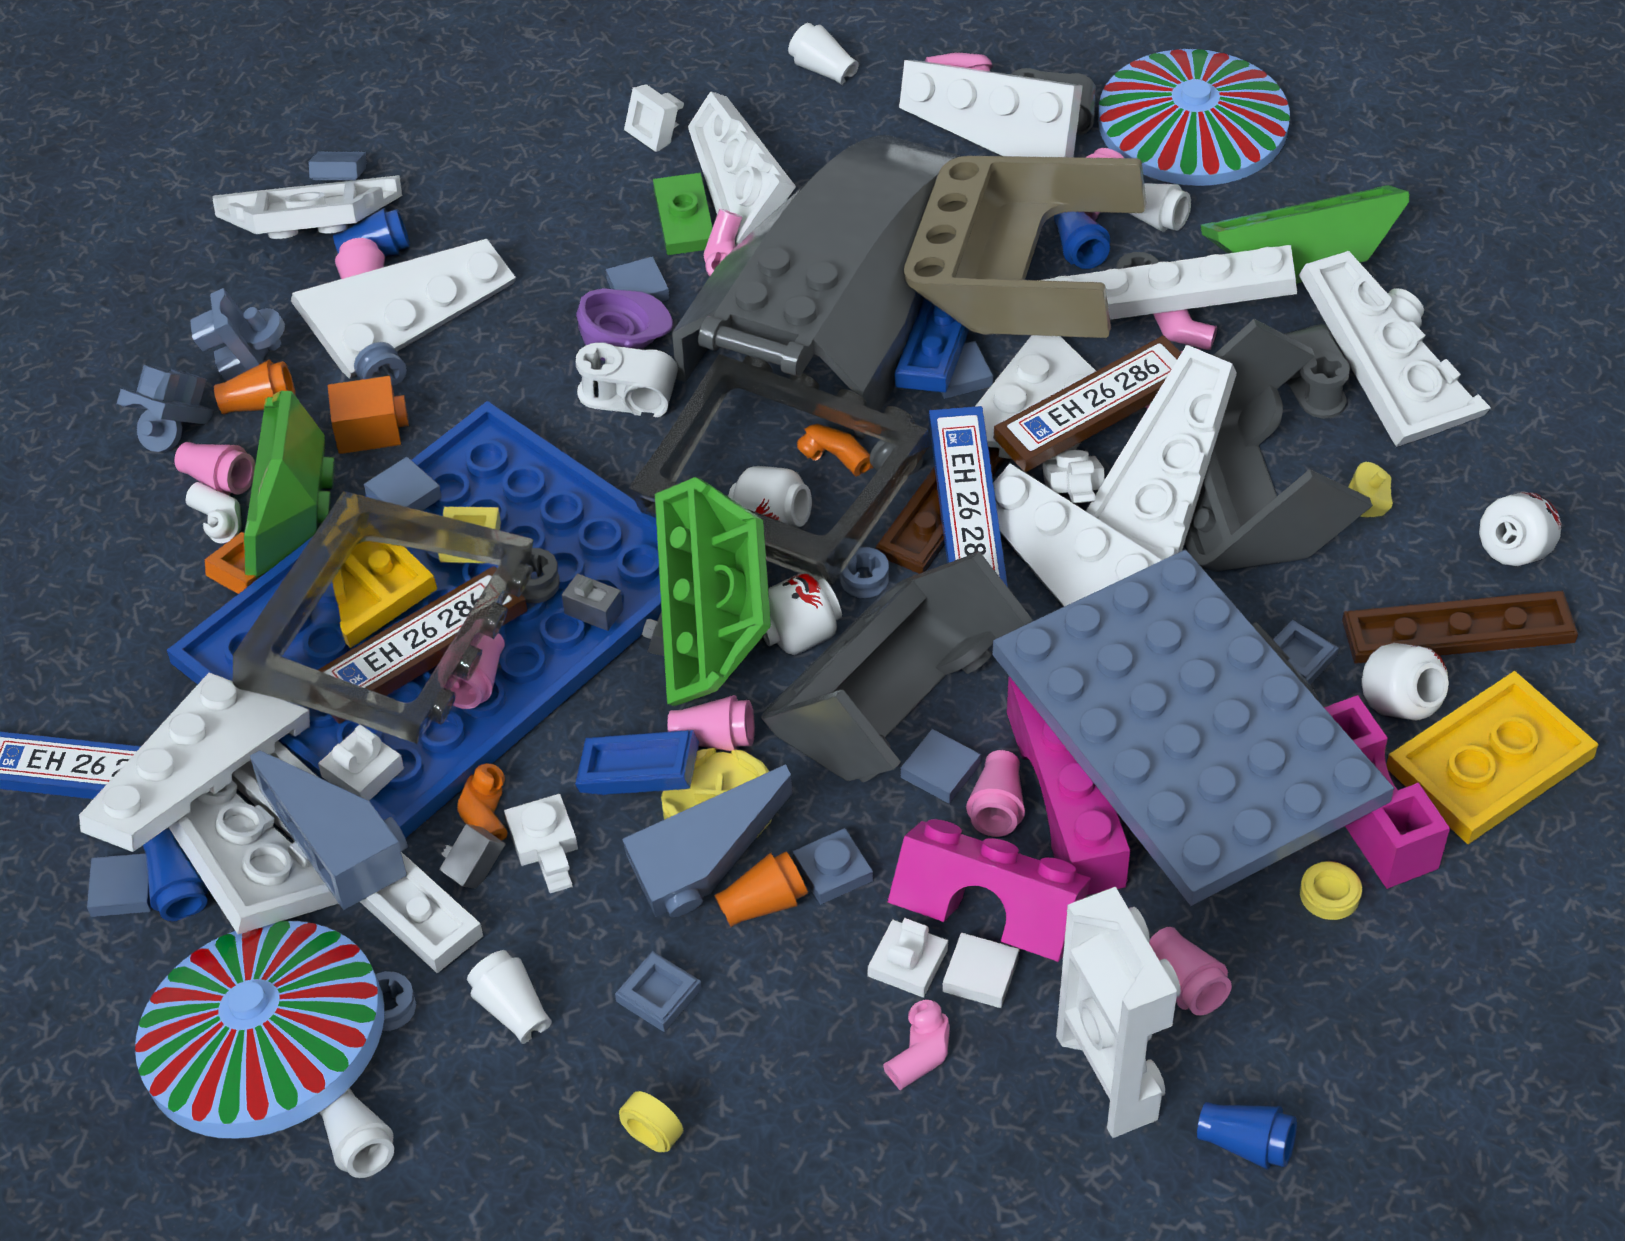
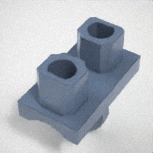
[190,288,285,381]
[117,365,214,452]

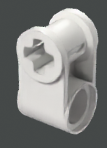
[576,343,678,417]

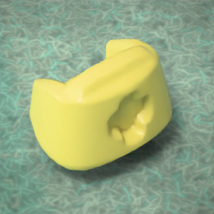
[1348,462,1393,517]

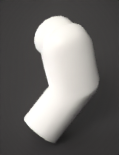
[186,482,242,543]

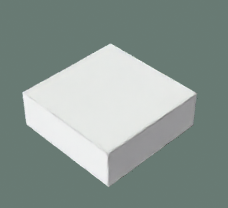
[943,933,1019,1008]

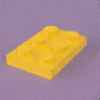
[1386,671,1599,844]

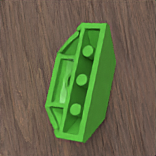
[1201,185,1409,284]
[244,391,335,578]
[655,477,771,706]

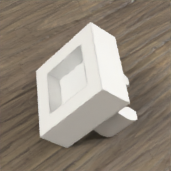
[624,84,684,152]
[318,724,404,801]
[868,918,948,998]

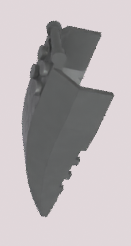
[672,135,962,439]

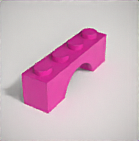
[1007,676,1130,895]

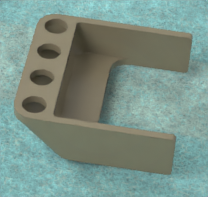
[904,156,1146,338]

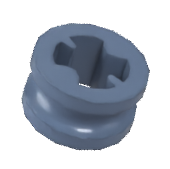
[353,342,407,386]
[840,547,889,598]
[375,971,416,1031]

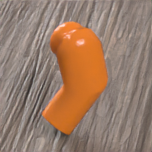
[797,423,874,477]
[457,763,508,841]

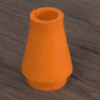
[214,359,296,414]
[714,851,808,927]

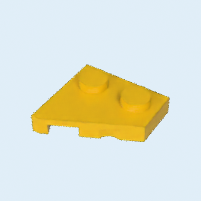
[325,513,437,648]

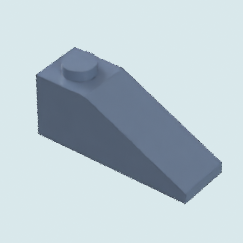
[250,750,408,910]
[622,764,792,917]

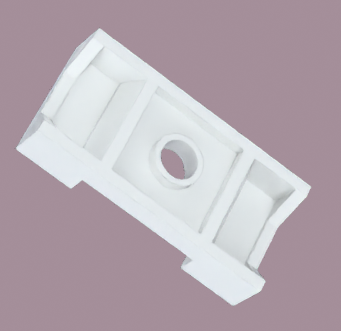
[1056,887,1181,1138]

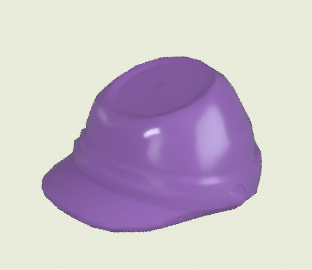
[576,288,673,361]

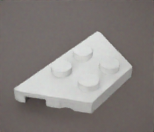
[212,175,402,239]
[975,335,1096,460]

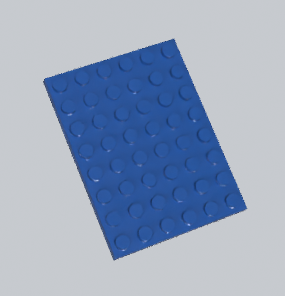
[167,401,662,838]

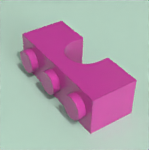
[1324,695,1450,889]
[888,819,1091,962]

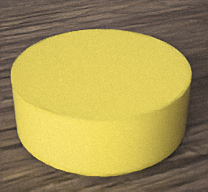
[1300,861,1362,920]
[619,1091,683,1152]

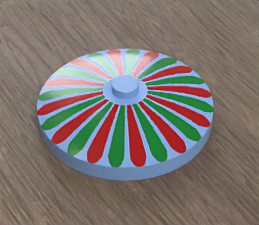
[1098,49,1290,186]
[135,921,384,1139]

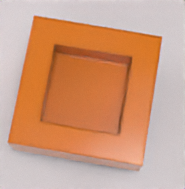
[205,532,265,594]

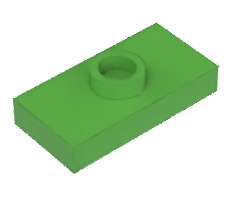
[653,173,713,255]

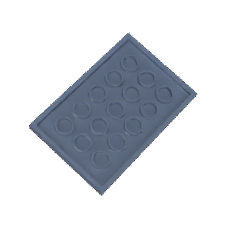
[992,549,1394,906]

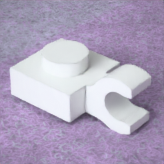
[1043,450,1105,503]
[504,794,578,893]

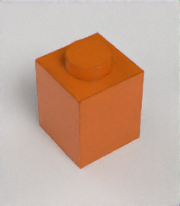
[328,376,409,454]

